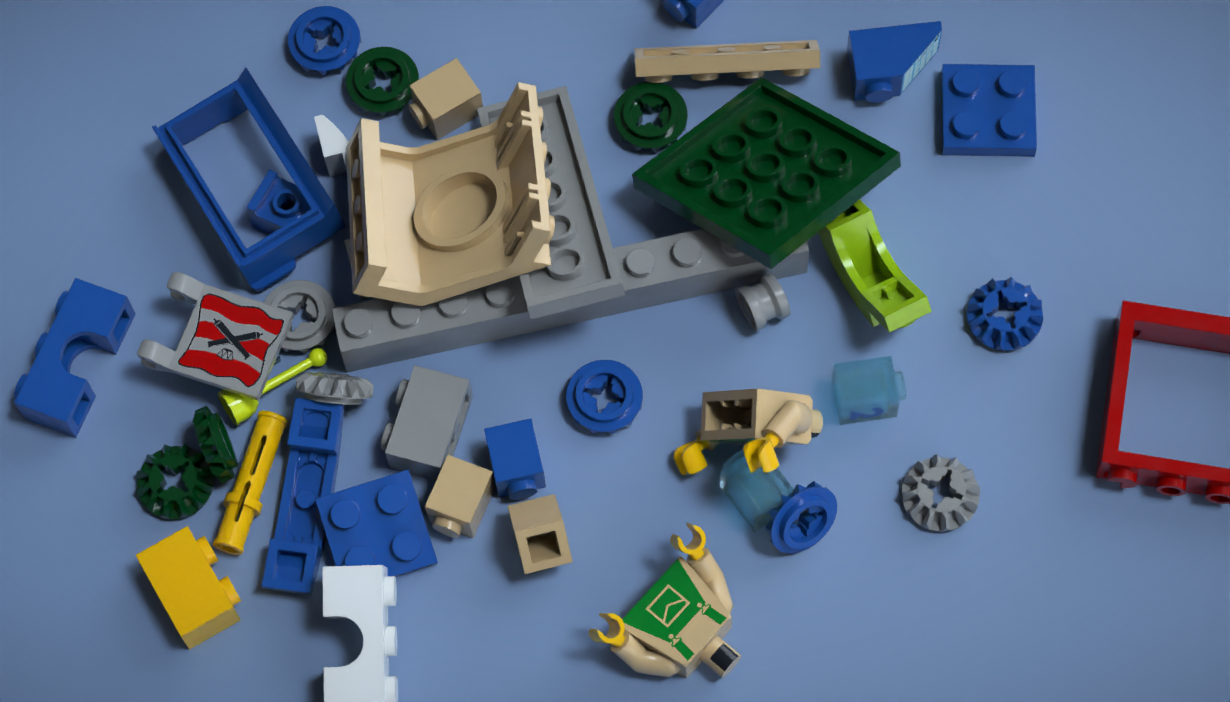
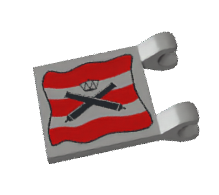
[137,272,294,401]

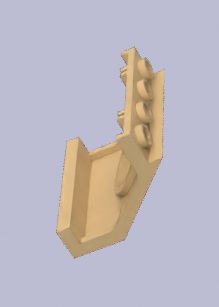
[346,82,555,306]

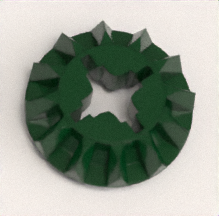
[346,47,419,117]
[614,82,688,152]
[192,406,238,482]
[136,444,214,519]

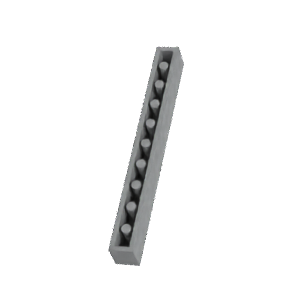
[332,229,809,373]

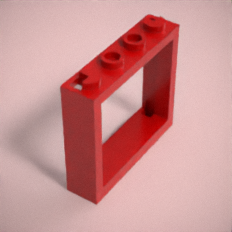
[1095,300,1230,504]

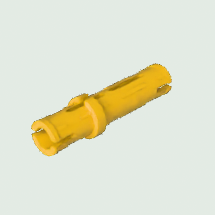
[213,410,288,555]

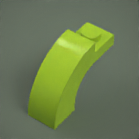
[818,199,932,333]

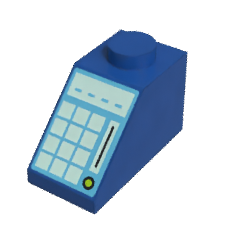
[847,21,942,103]

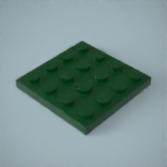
[632,77,901,269]

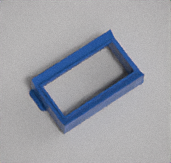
[152,67,346,291]

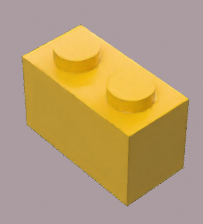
[136,526,241,650]

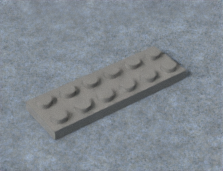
[477,86,625,320]

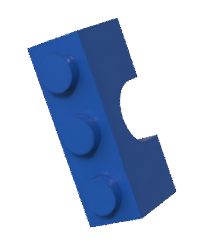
[14,278,136,438]

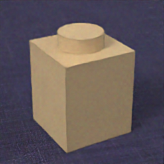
[408,58,483,140]
[425,455,496,538]
[508,494,573,574]

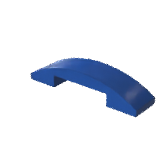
[262,398,344,595]

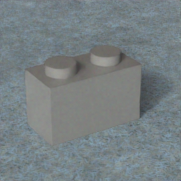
[381,365,473,481]

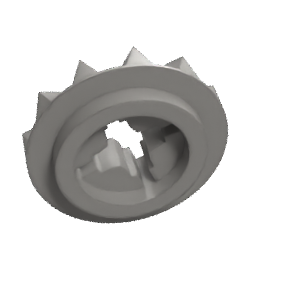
[264,280,336,354]
[296,371,374,405]
[901,454,980,532]

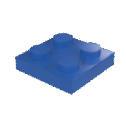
[941,64,1037,157]
[315,469,438,577]

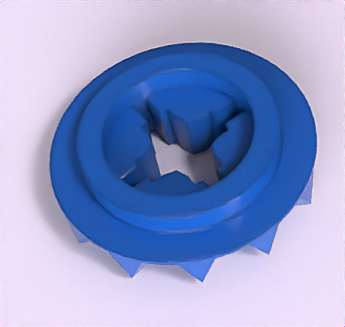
[288,6,362,76]
[967,277,1044,351]
[566,360,643,434]
[765,481,837,553]

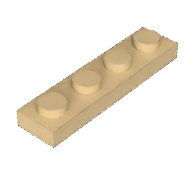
[634,40,820,83]

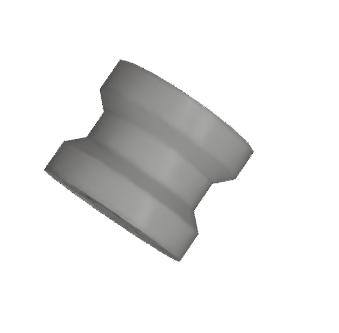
[735,273,791,331]

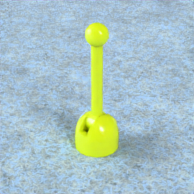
[217,348,327,426]

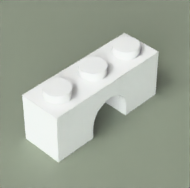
[322,565,398,702]

